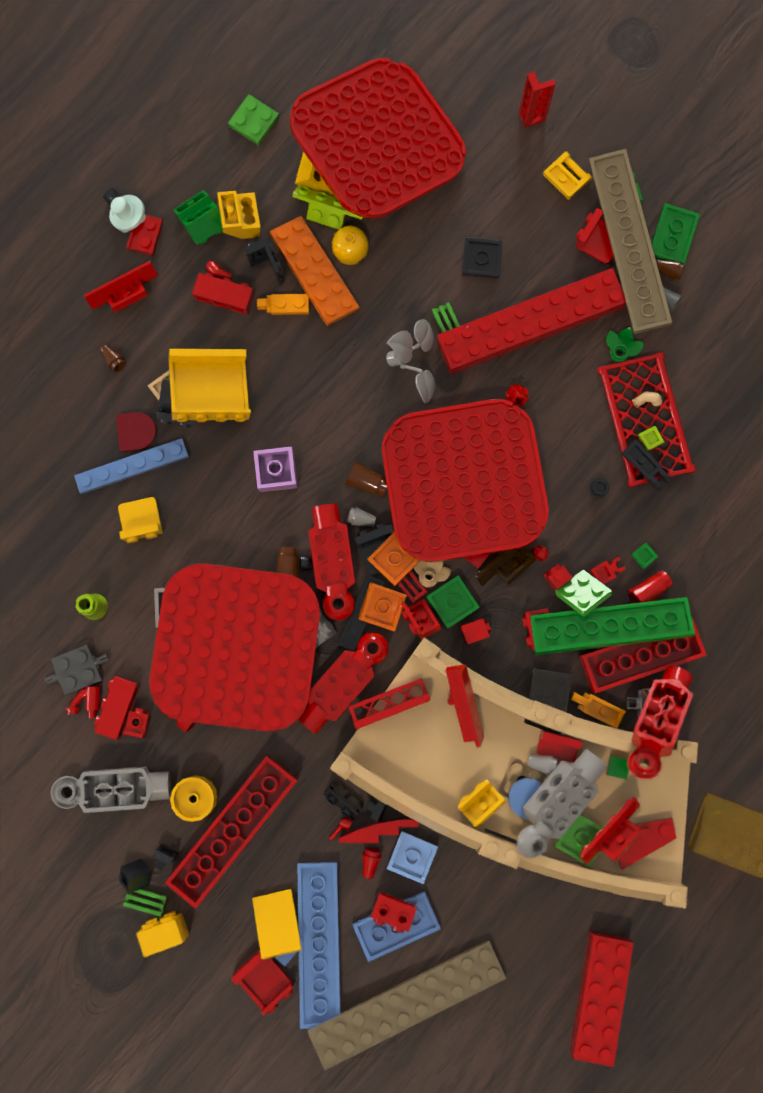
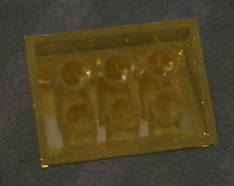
[687,793,763,879]

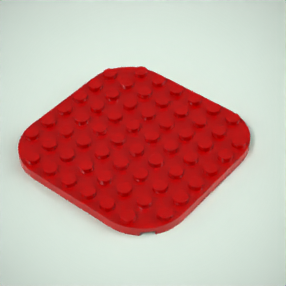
[290,58,466,218]
[382,399,549,562]
[150,564,320,732]

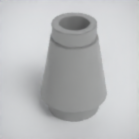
[347,507,376,527]
[528,755,558,775]

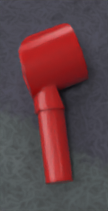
[328,817,352,841]

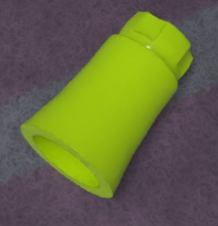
[75,594,108,620]

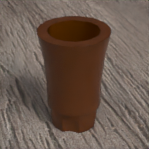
[345,461,387,497]
[276,547,298,578]

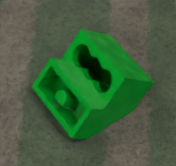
[173,190,223,245]

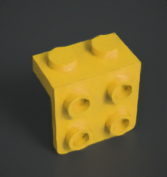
[118,497,163,543]

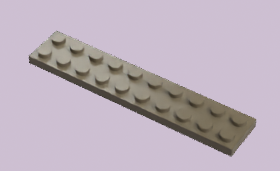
[589,149,672,334]
[308,940,506,1070]

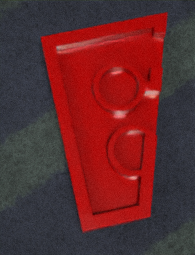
[619,817,677,870]

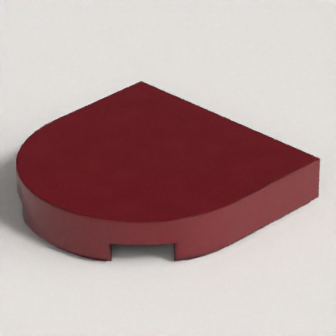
[116,412,157,453]

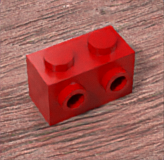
[371,891,417,933]

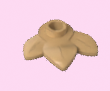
[414,561,451,588]

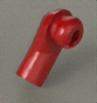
[206,260,231,279]

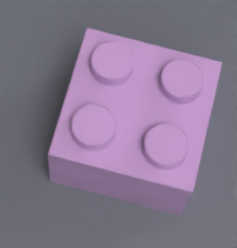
[254,447,298,492]

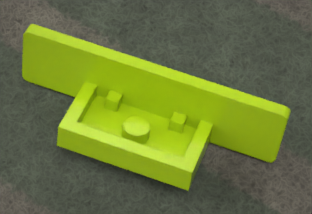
[292,186,363,229]

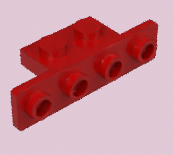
[84,261,158,313]
[580,796,642,865]

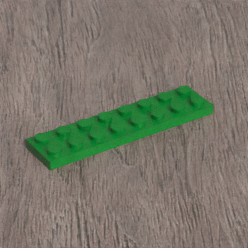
[530,597,695,655]

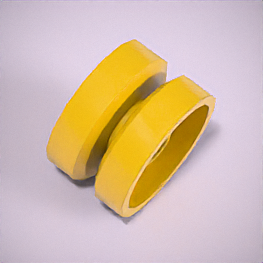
[170,775,218,822]

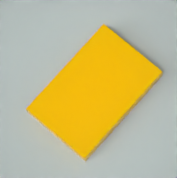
[252,889,302,960]

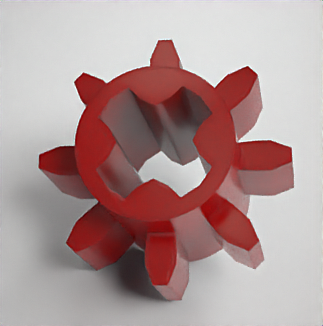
[505,384,529,407]

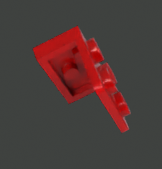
[575,208,613,264]

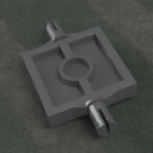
[44,644,110,695]

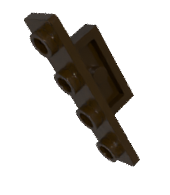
[475,546,536,586]

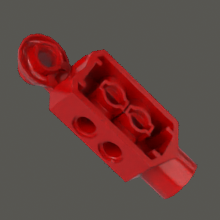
[308,504,356,621]
[298,632,389,734]
[627,666,693,780]

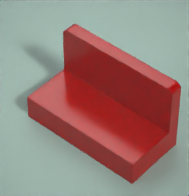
[536,730,583,763]

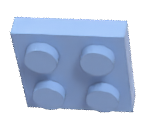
[387,830,438,884]

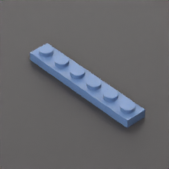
[74,438,189,494]

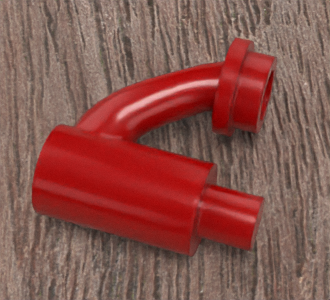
[65,687,100,718]

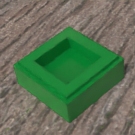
[631,542,659,569]
[606,755,629,780]

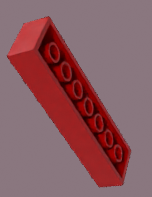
[165,755,299,909]

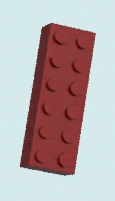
[579,618,707,693]
[570,930,634,1067]

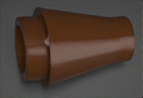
[657,259,685,280]
[100,344,126,372]

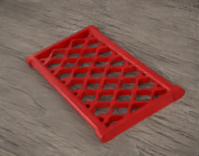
[597,352,696,488]

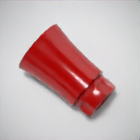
[627,571,673,603]

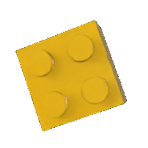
[136,911,189,957]

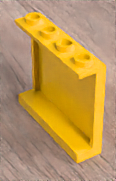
[168,349,251,422]

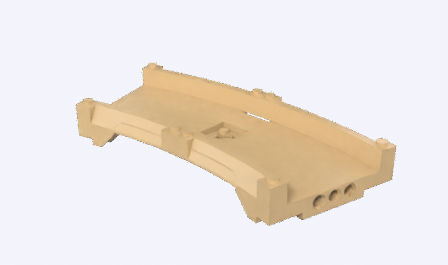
[330,638,698,908]

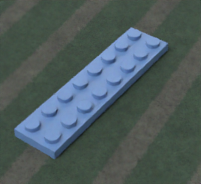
[297,862,340,1029]

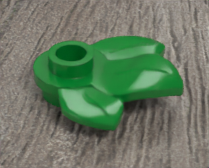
[606,327,644,362]

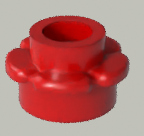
[532,545,550,562]

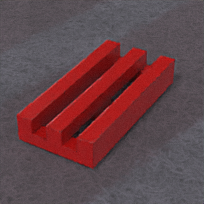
[397,571,428,603]

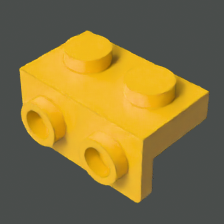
[457,780,506,829]

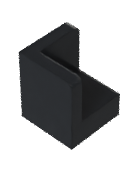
[119,859,151,894]

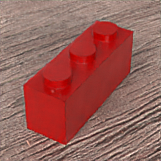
[192,273,255,315]
[94,676,140,740]

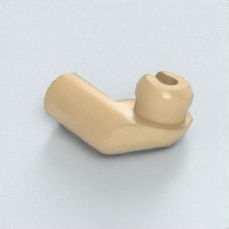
[632,391,662,408]

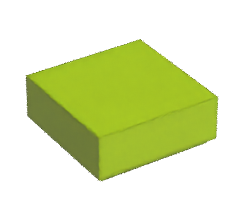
[637,426,664,451]

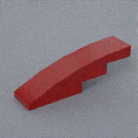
[339,817,418,843]

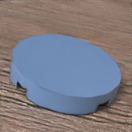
[508,778,542,819]

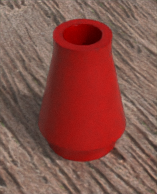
[362,847,382,879]

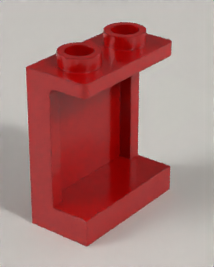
[231,950,294,1016]

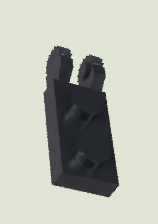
[621,440,671,491]

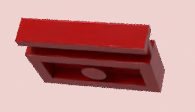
[126,215,163,256]

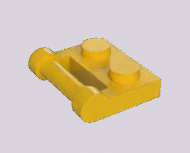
[543,151,592,200]

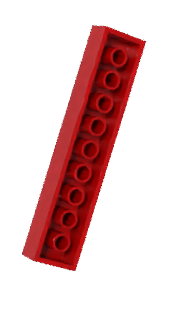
[437,268,626,375]

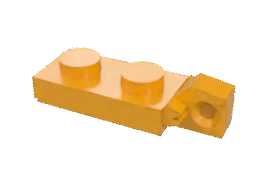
[257,294,309,315]
[570,693,625,729]

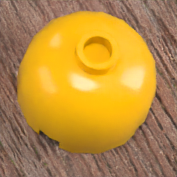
[332,225,369,265]

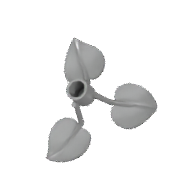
[387,319,435,404]

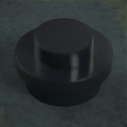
[590,478,609,498]

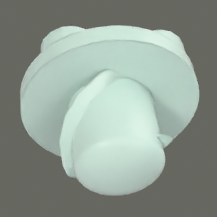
[110,195,146,233]

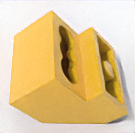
[295,152,335,197]
[217,191,260,239]

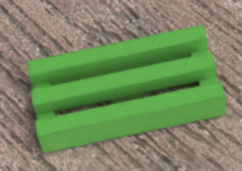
[432,302,460,333]
[123,889,168,917]

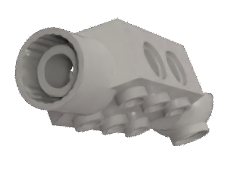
[517,749,608,858]
[51,766,171,813]

